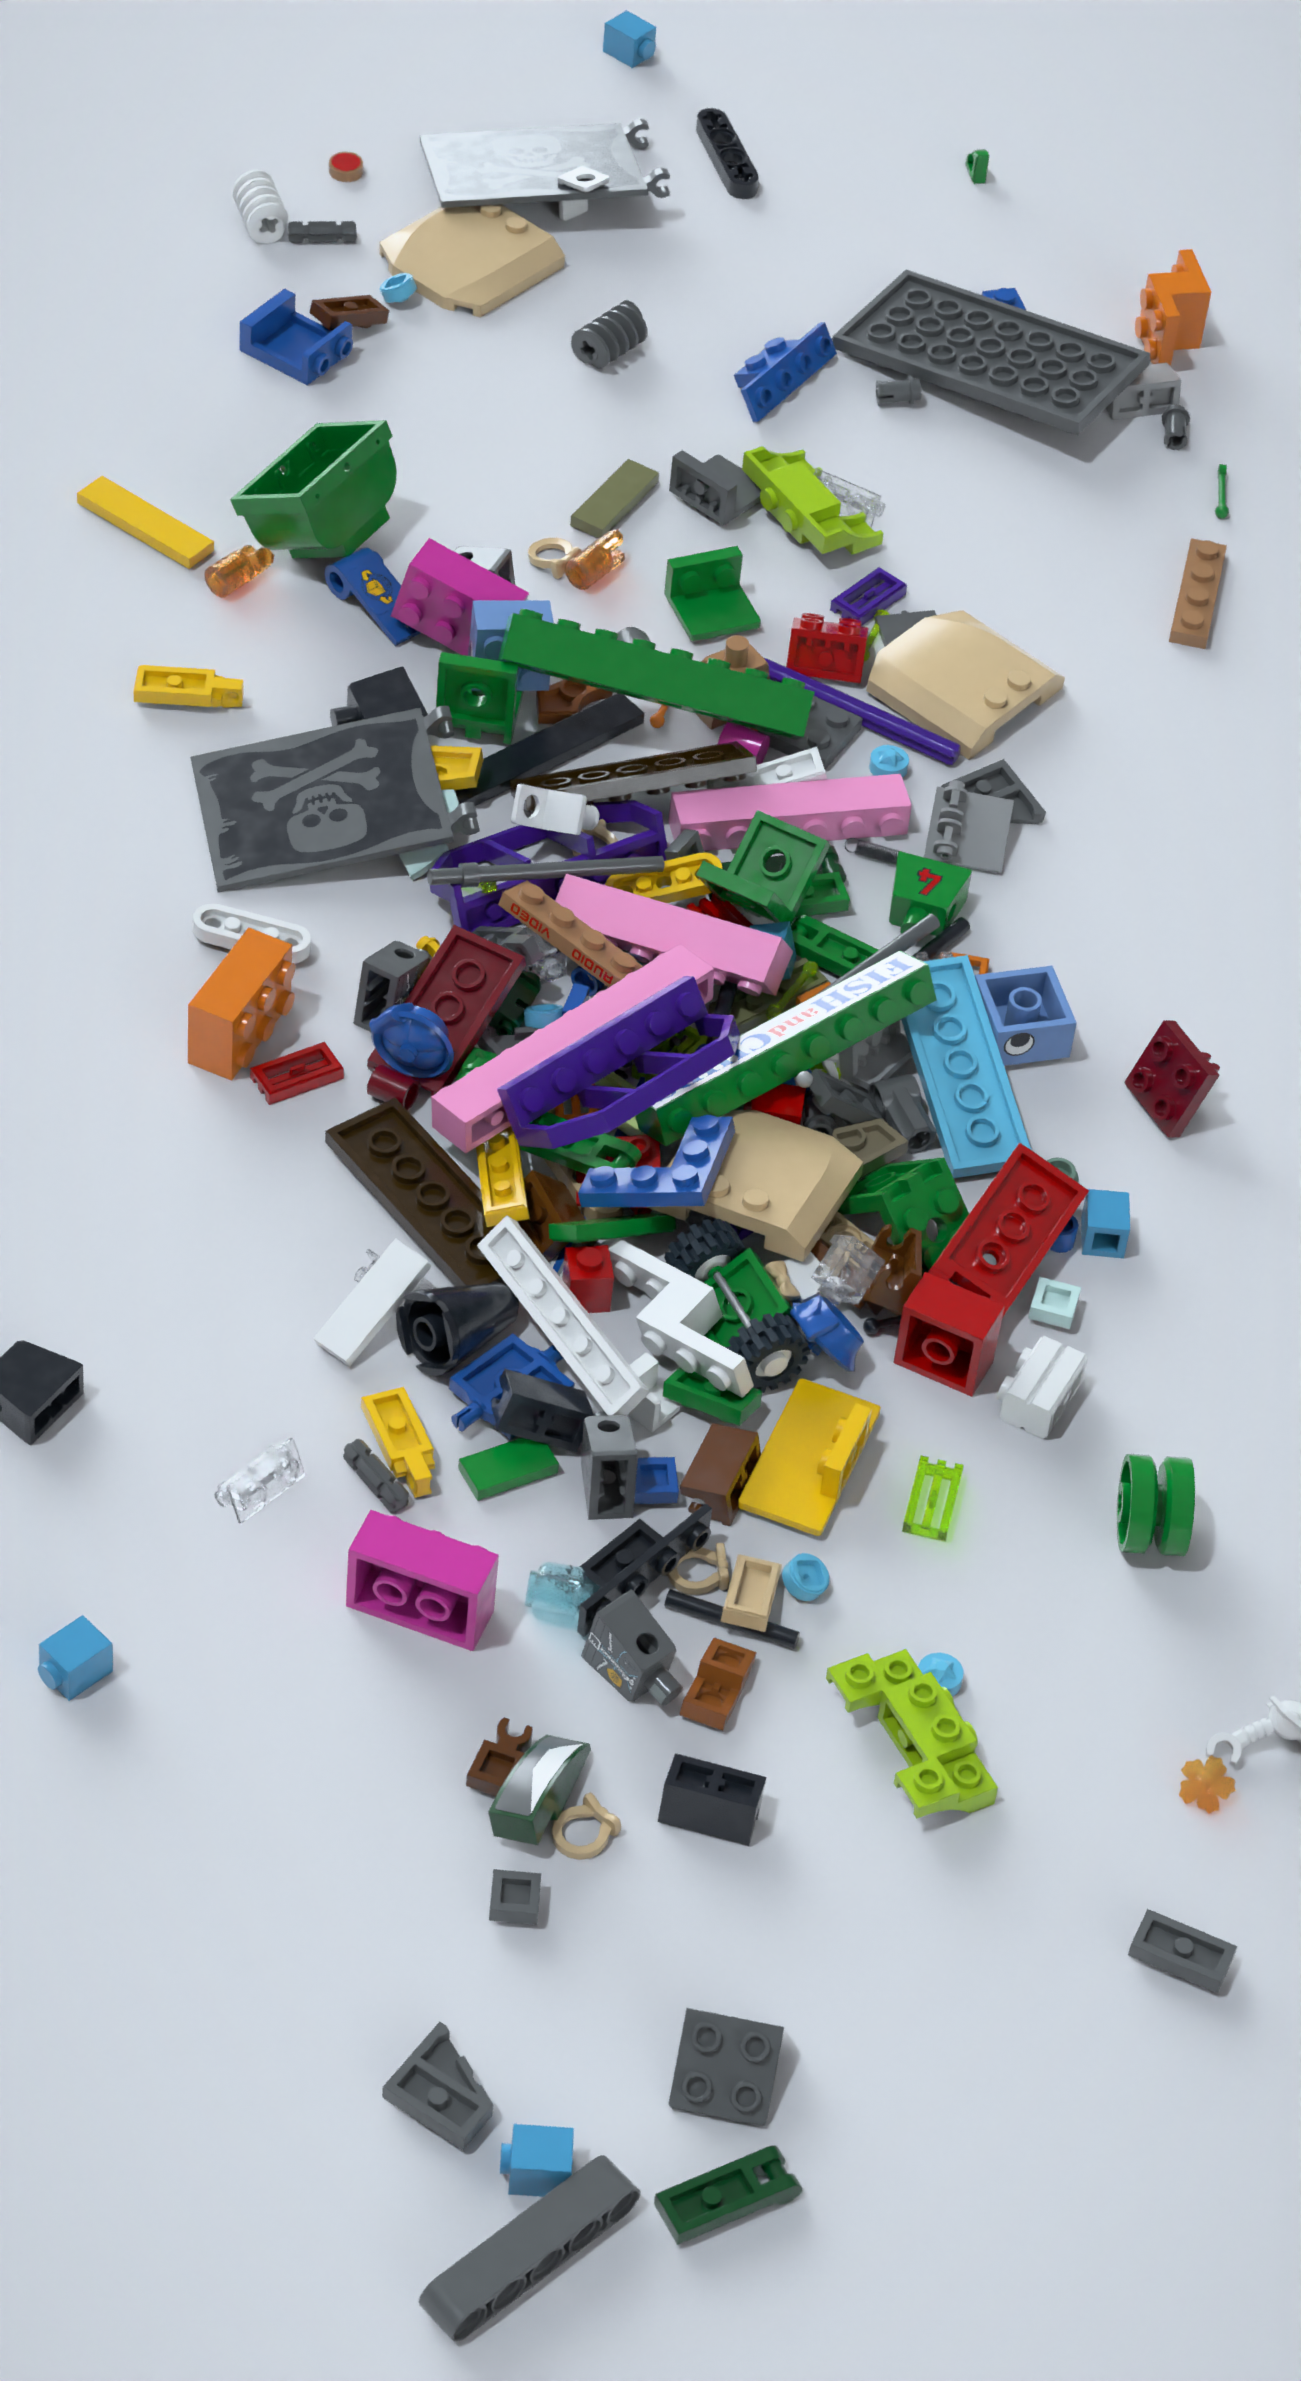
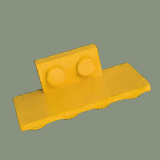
[738,1378,881,1536]

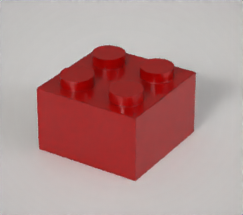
[893,1272,1005,1397]

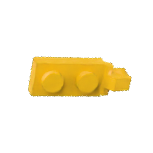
[133,665,244,708]
[361,1387,435,1498]

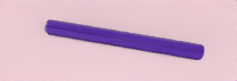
[764,658,961,765]

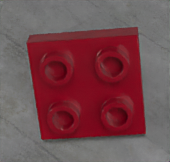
[1124,1020,1220,1137]

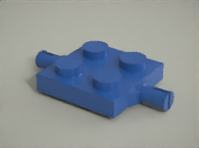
[449,1333,575,1440]

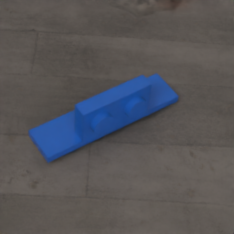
[734,322,837,422]

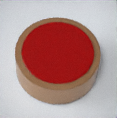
[329,152,363,182]

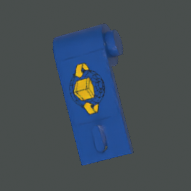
[325,547,421,646]

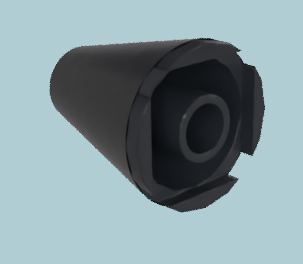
[396,1283,519,1376]

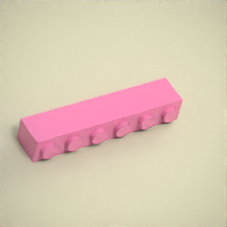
[668,774,912,851]
[555,874,793,996]

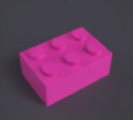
[391,538,529,656]
[346,1509,499,1651]

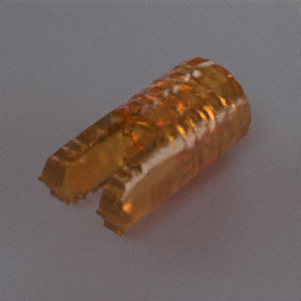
[565,529,625,590]
[204,545,275,597]

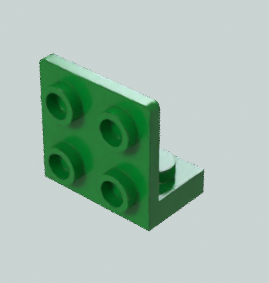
[664,546,761,641]

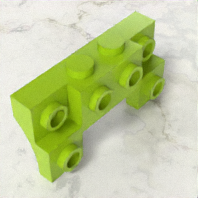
[742,446,884,555]
[826,1649,998,1819]

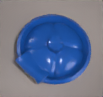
[369,1003,454,1078]
[790,1295,864,1372]

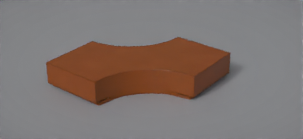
[536,679,613,724]

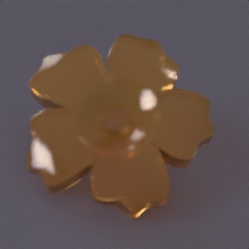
[1179,1755,1236,1814]

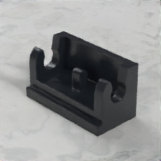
[492,1369,594,1453]
[657,1753,767,1846]

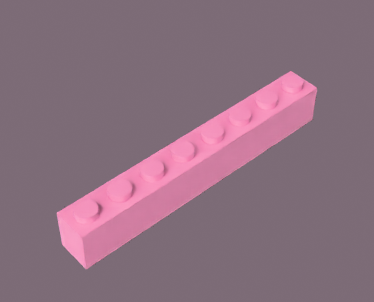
[431,944,714,1154]

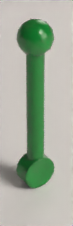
[1215,464,1229,519]

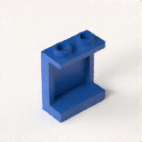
[239,288,353,385]

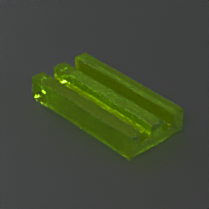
[902,1455,964,1542]

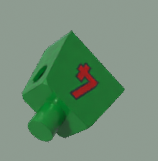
[889,851,972,936]

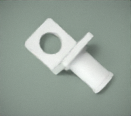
[558,166,609,221]
[511,784,599,835]

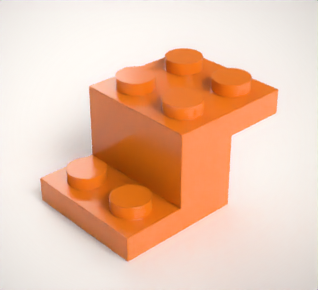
[1135,249,1211,367]

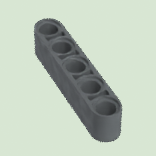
[418,2155,641,2342]

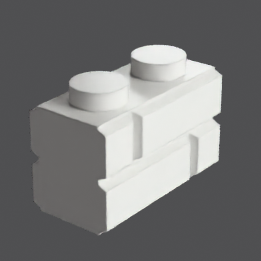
[997,1336,1088,1439]

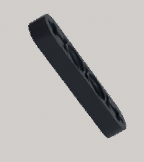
[696,108,759,199]

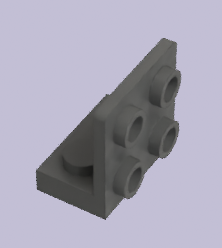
[669,450,761,525]
[669,2008,784,2126]

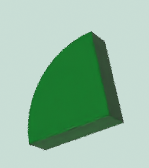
[965,149,990,184]

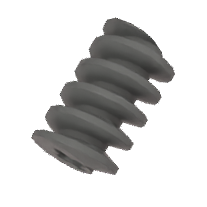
[571,300,648,368]

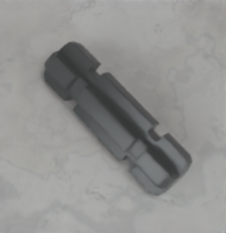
[288,221,357,243]
[343,1439,409,1512]

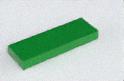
[549,1213,676,1243]

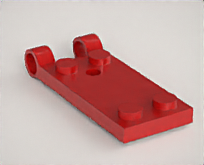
[928,1142,1089,1318]

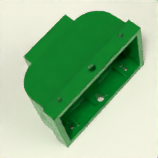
[230,420,397,558]

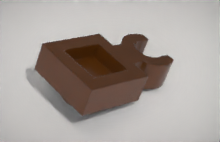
[466,1717,533,1796]

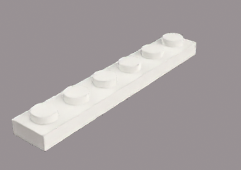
[477,1215,650,1416]

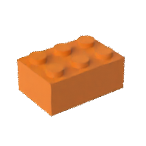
[188,927,296,1081]

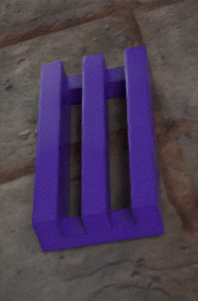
[830,567,907,626]

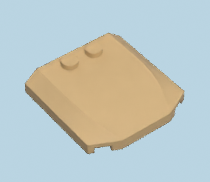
[379,204,565,317]
[866,610,1065,760]
[647,1110,863,1262]

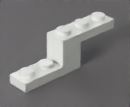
[609,1238,754,1398]

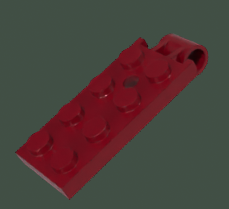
[367,925,527,1111]

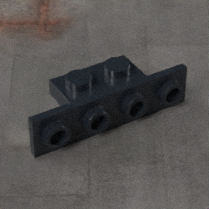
[576,1503,712,1637]

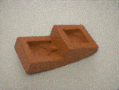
[679,1637,757,1731]

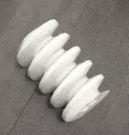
[232,169,288,244]

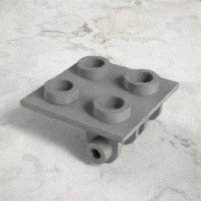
[924,780,1014,873]

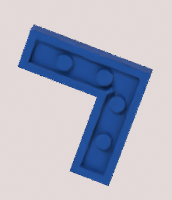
[578,1115,736,1207]

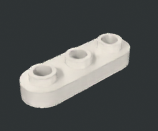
[193,904,311,964]

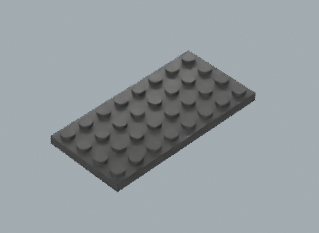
[832,269,1150,435]

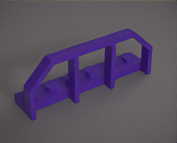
[429,800,668,932]
[497,976,740,1149]

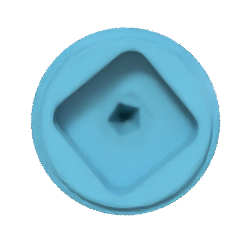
[380,273,417,303]
[869,745,909,778]
[524,1004,563,1029]
[782,1553,830,1601]
[918,1653,964,1697]

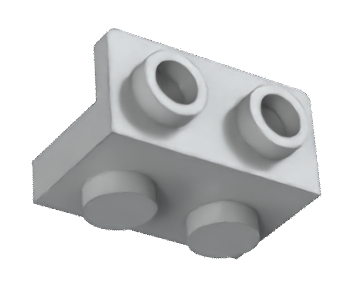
[839,1020,912,1089]

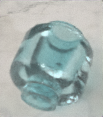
[525,1562,594,1625]

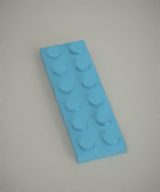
[901,955,1031,1178]

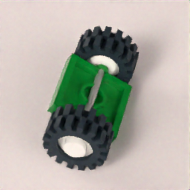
[664,1218,810,1393]

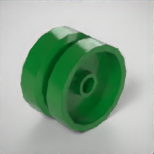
[1117,1454,1195,1556]

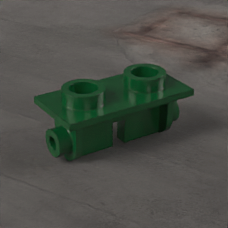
[489,969,542,1036]

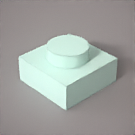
[1028,1277,1081,1329]

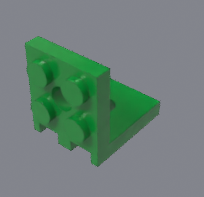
[436,652,524,744]
[696,810,830,925]
[838,1157,969,1278]

